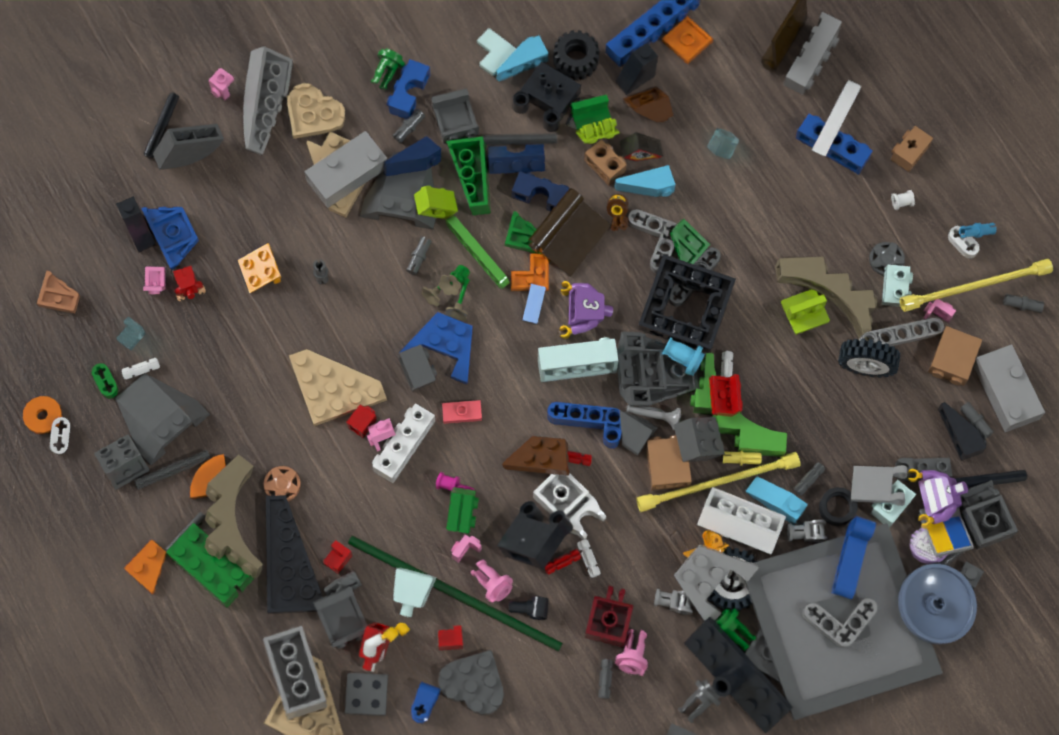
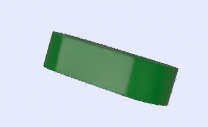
[91,363,119,399]

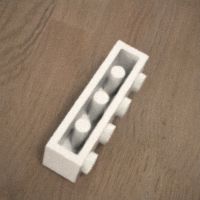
[372,403,435,483]

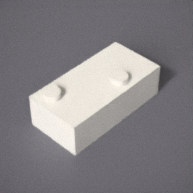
[697,487,786,554]

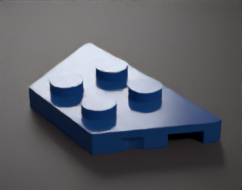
[141,207,199,271]

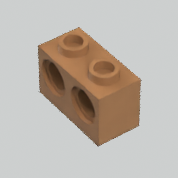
[584,140,626,186]

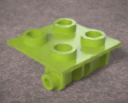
[575,118,620,144]

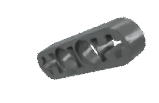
[669,248,721,307]

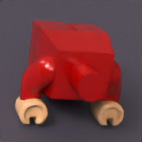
[173,266,206,301]

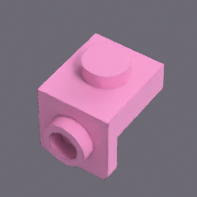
[208,68,234,100]
[143,266,165,294]
[924,299,956,323]
[367,418,396,451]
[451,535,482,563]

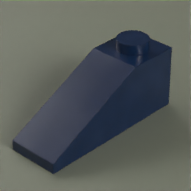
[384,136,441,176]

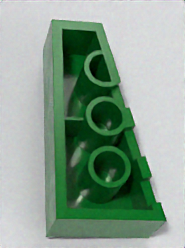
[447,137,491,216]

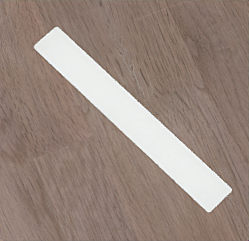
[812,81,861,156]

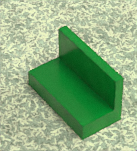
[571,94,612,131]

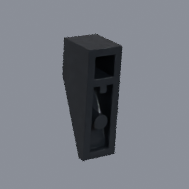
[938,402,987,461]

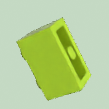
[414,186,458,219]

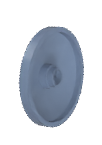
[898,564,977,644]

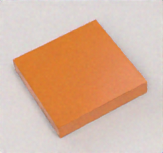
[662,16,713,64]

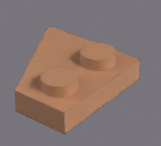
[37,271,80,314]

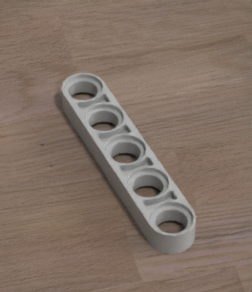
[859,318,944,346]

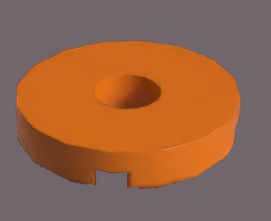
[23,396,62,434]

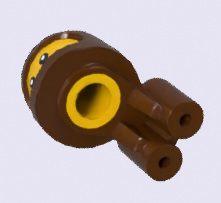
[607,194,629,231]

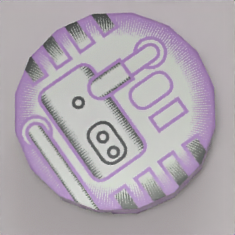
[910,528,947,564]

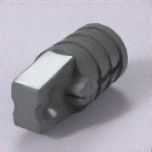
[324,570,362,596]

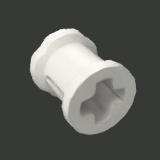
[891,190,915,210]

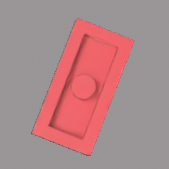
[442,400,482,424]

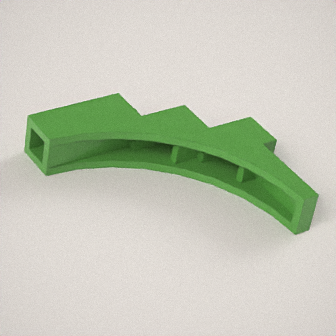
[690,353,787,457]

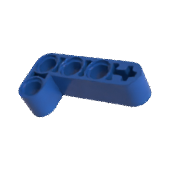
[547,402,622,449]
[832,516,876,600]

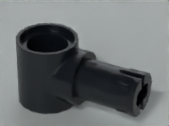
[509,597,549,620]

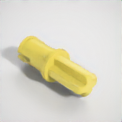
[723,450,762,466]

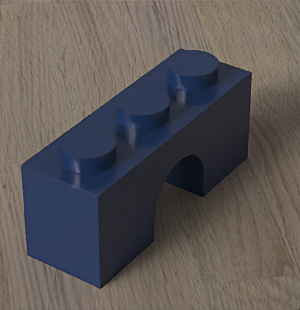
[488,144,545,174]
[512,172,569,212]

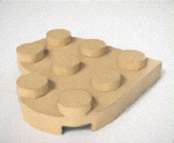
[287,84,345,139]

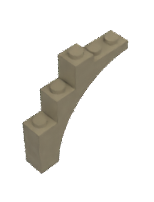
[775,256,877,341]
[204,454,263,579]

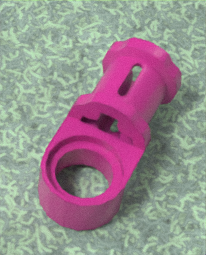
[436,472,475,491]

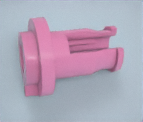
[470,560,513,603]
[615,629,648,676]

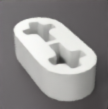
[948,226,979,258]
[50,417,70,455]

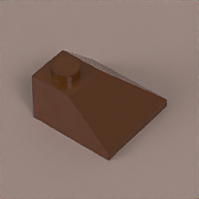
[623,86,673,123]

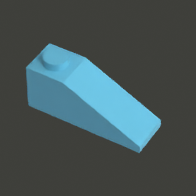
[497,36,548,82]
[615,165,675,197]
[746,476,808,525]

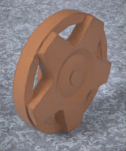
[264,466,301,502]

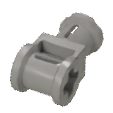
[787,520,828,543]
[654,589,692,615]

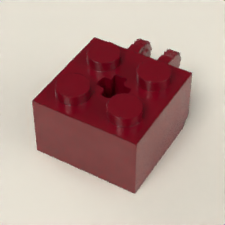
[585,586,634,648]

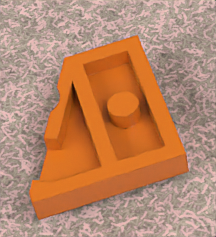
[124,539,167,595]

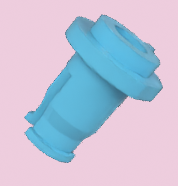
[662,337,705,376]

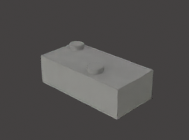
[304,131,388,208]
[973,344,1045,433]
[263,626,327,720]

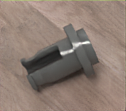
[678,679,721,723]

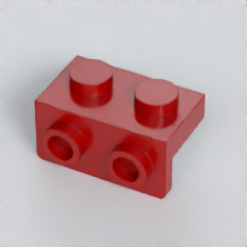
[709,374,743,417]

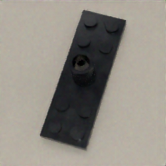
[684,616,794,734]

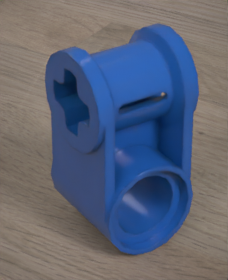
[411,682,441,723]

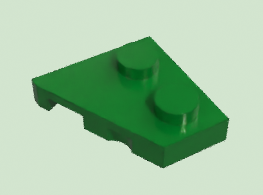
[505,211,542,254]
[670,219,710,264]

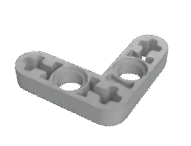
[628,209,677,273]
[802,598,877,648]

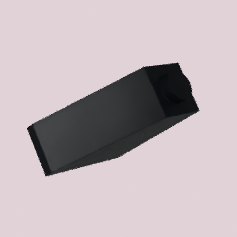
[616,43,658,96]
[116,196,156,253]

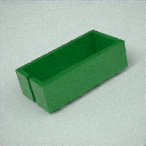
[166,523,254,608]

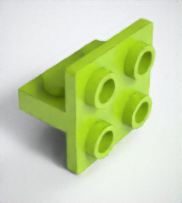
[781,289,830,335]

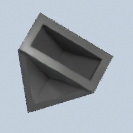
[620,410,658,455]

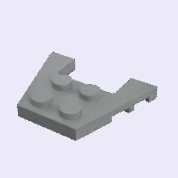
[675,544,759,621]

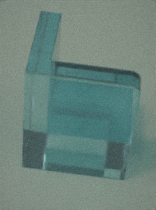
[707,128,739,159]
[117,317,146,351]

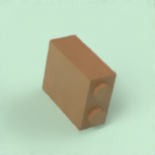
[928,326,982,386]
[646,435,692,491]

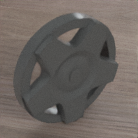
[869,242,905,276]

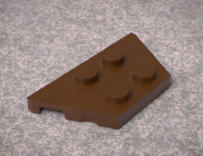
[502,436,570,476]

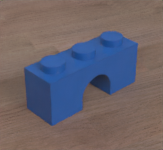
[387,59,430,120]

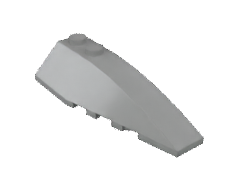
[243,46,293,155]

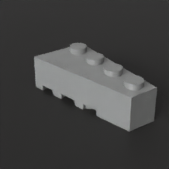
[784,12,842,95]

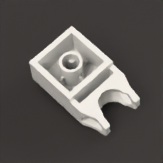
[533,474,606,540]

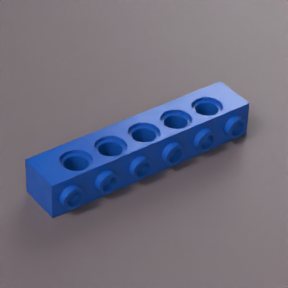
[605,0,700,67]

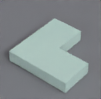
[477,28,516,76]

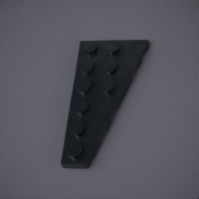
[266,495,323,614]

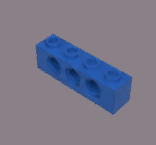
[796,114,873,175]

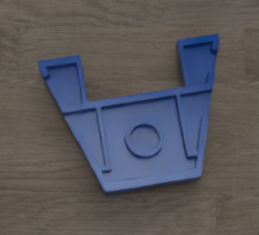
[399,312,473,385]

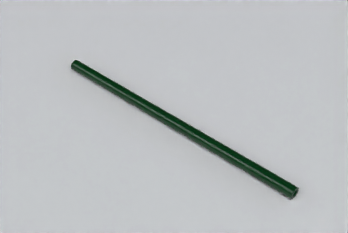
[348,535,563,652]

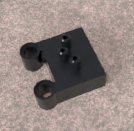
[513,61,581,132]
[497,501,573,570]

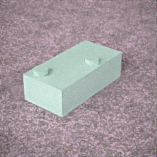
[538,337,618,382]

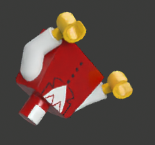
[359,622,410,671]

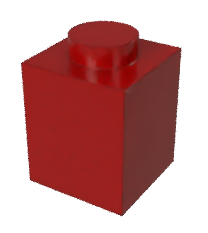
[346,404,377,438]

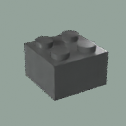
[397,344,437,391]
[674,417,725,462]
[961,495,1018,550]

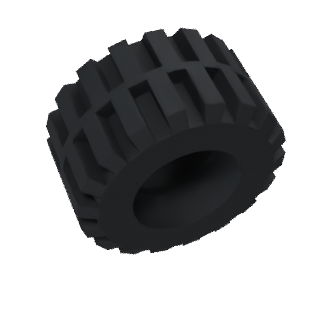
[553,30,599,81]

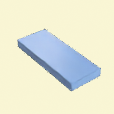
[522,284,546,324]

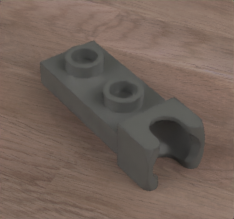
[895,458,952,481]

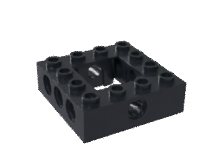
[638,254,736,353]

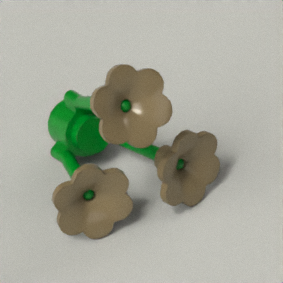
[421,265,470,321]

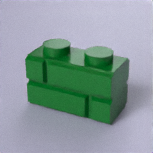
[446,487,479,533]

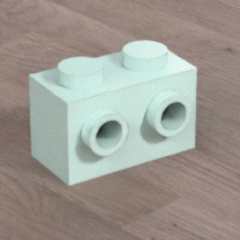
[882,265,913,307]
[870,480,916,528]

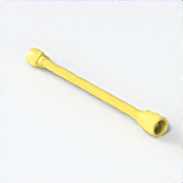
[900,259,1053,312]
[636,452,800,512]

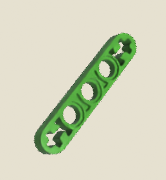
[445,215,510,289]

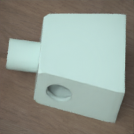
[394,568,436,617]

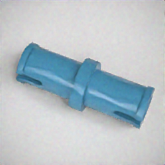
[959,223,997,238]

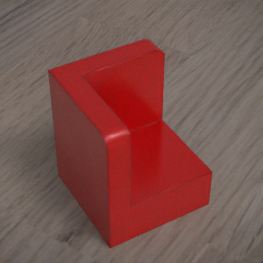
[323,540,353,574]
[438,625,463,651]

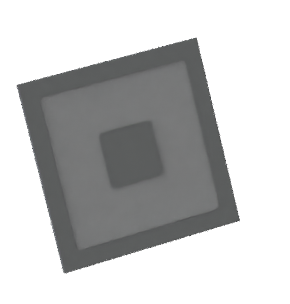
[744,523,943,721]

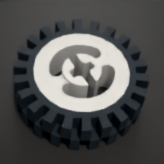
[838,338,901,378]
[707,548,758,611]

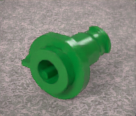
[370,48,405,90]
[715,608,756,651]

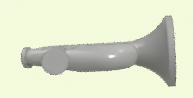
[626,405,681,430]

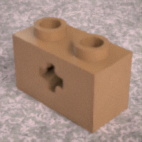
[891,126,933,172]

